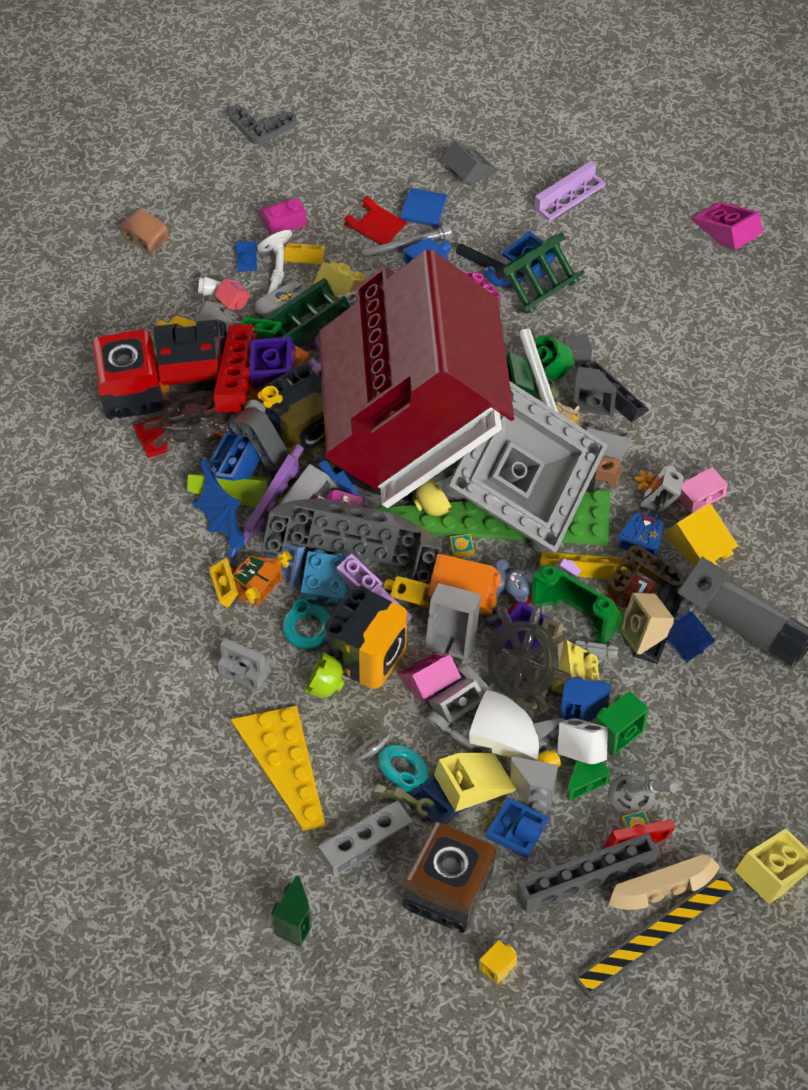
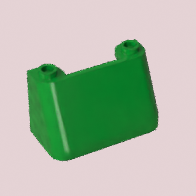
[531,565,624,645]

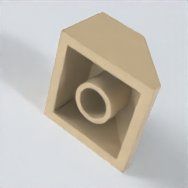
[619,593,674,654]

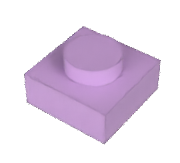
[554,558,581,578]

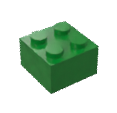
[596,690,649,756]

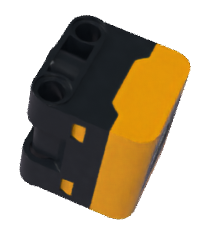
[325,586,407,689]

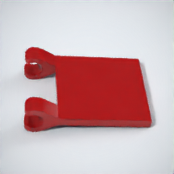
[344,196,407,245]

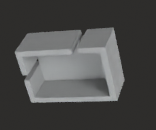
[425,583,481,660]

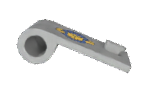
[255,280,308,318]

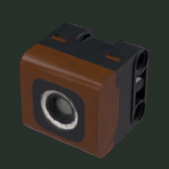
[402,822,496,933]

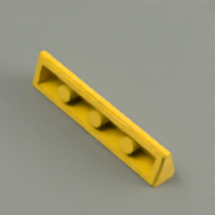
[540,552,627,580]

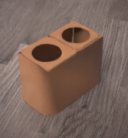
[121,209,169,254]

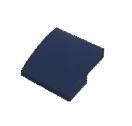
[409,773,461,825]

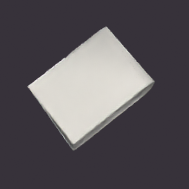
[557,718,608,764]

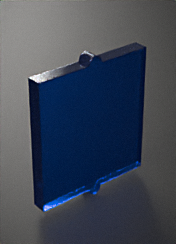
[666,611,716,663]

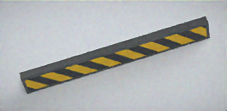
[573,873,738,999]

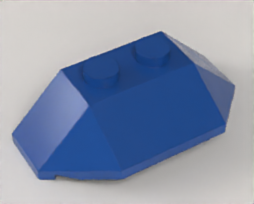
[209,414,269,481]

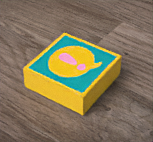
[450,534,474,558]
[622,810,650,828]

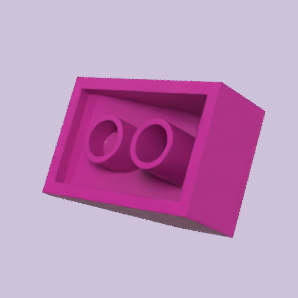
[692,202,763,249]

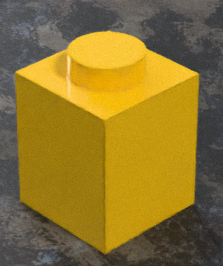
[479,940,517,984]

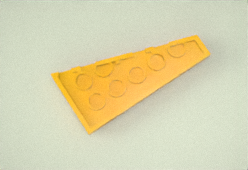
[231,706,325,831]

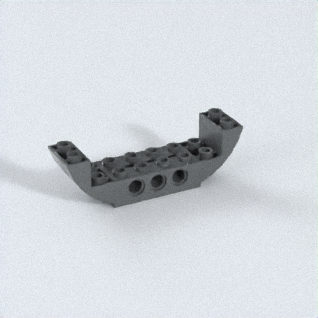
[262,497,442,585]

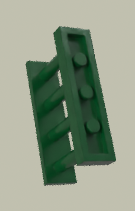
[494,232,585,314]
[263,278,350,348]

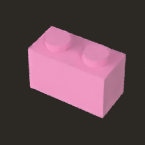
[678,467,728,514]

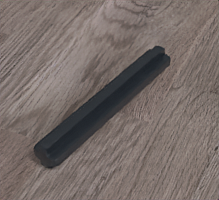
[456,243,525,283]

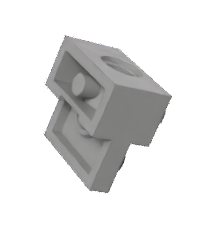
[218,638,271,691]

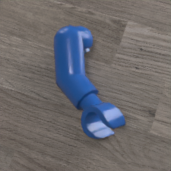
[483,266,525,288]

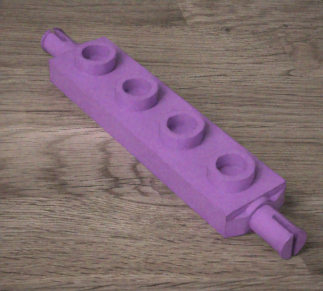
[242,444,304,545]

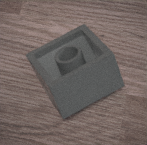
[442,141,498,184]
[574,367,617,416]

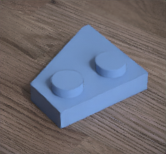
[266,543,305,588]

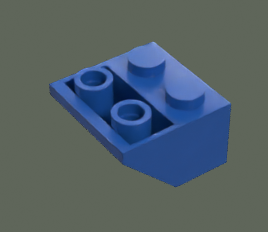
[560,677,611,722]

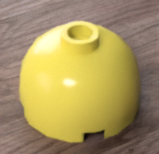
[414,477,453,516]

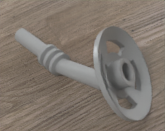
[351,731,412,814]
[609,775,677,815]

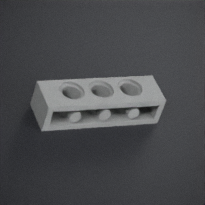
[318,800,413,877]

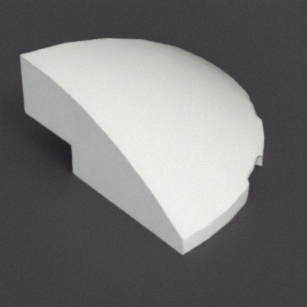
[469,690,539,761]

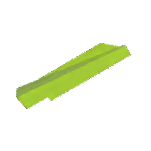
[187,473,290,508]

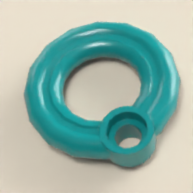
[282,599,331,650]
[378,744,428,793]

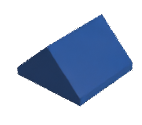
[502,231,556,277]

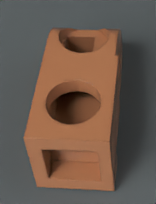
[595,457,621,487]

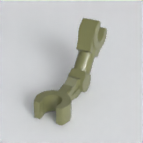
[371,784,433,818]

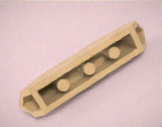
[609,854,720,910]

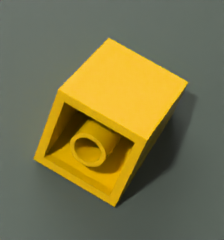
[662,503,738,568]

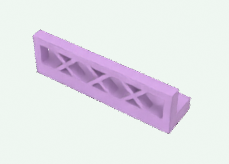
[534,161,606,221]

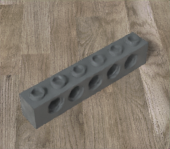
[517,833,659,913]

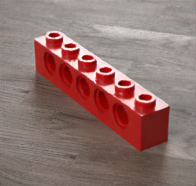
[214,325,258,412]

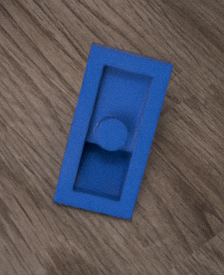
[236,241,257,272]

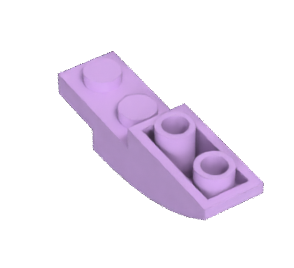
[336,553,413,623]

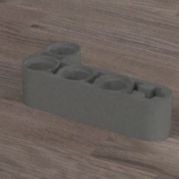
[229,409,299,483]

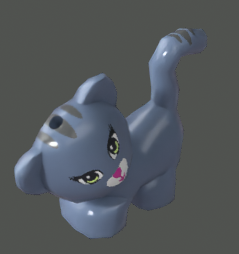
[486,559,538,625]

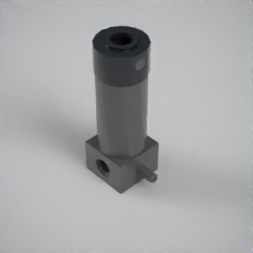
[678,556,808,669]

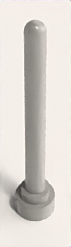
[361,224,452,257]

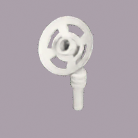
[257,230,292,294]

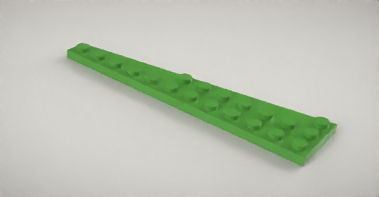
[370,490,610,545]

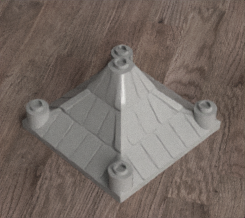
[443,381,608,554]

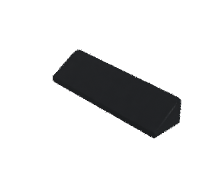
[577,361,649,422]
[633,583,682,664]

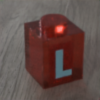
[623,575,655,608]

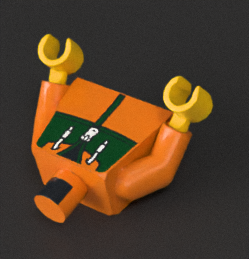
[229,550,292,607]

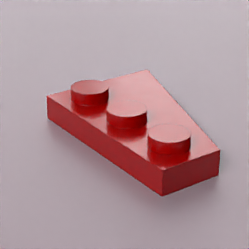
[601,819,676,850]

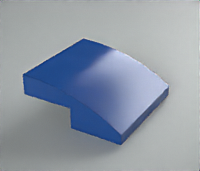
[401,188,448,227]
[319,459,364,503]

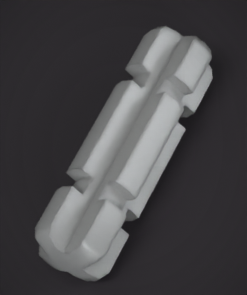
[575,640,618,658]

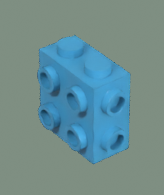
[301,550,350,607]

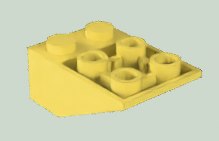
[434,753,516,812]

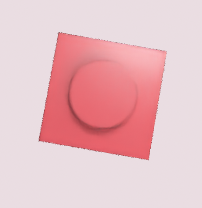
[215,279,251,310]

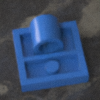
[486,798,549,858]

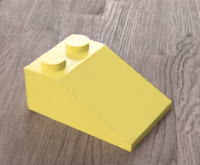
[735,829,808,904]

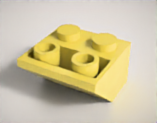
[313,261,367,297]
[551,641,600,695]

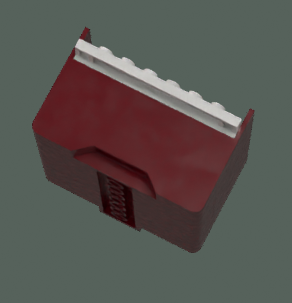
[319,250,515,508]

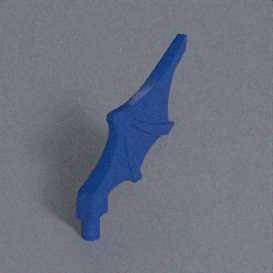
[192,458,245,559]

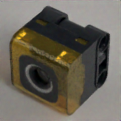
[260,365,326,462]

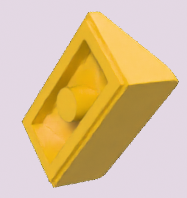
[284,243,325,264]
[209,558,238,608]

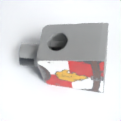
[640,465,684,514]

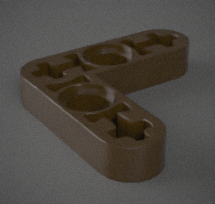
[606,545,683,596]

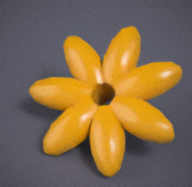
[635,470,653,491]

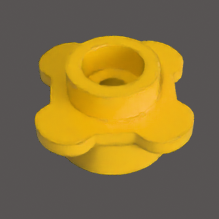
[258,386,283,408]

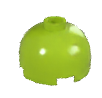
[304,653,345,698]

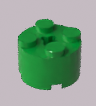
[526,335,574,382]

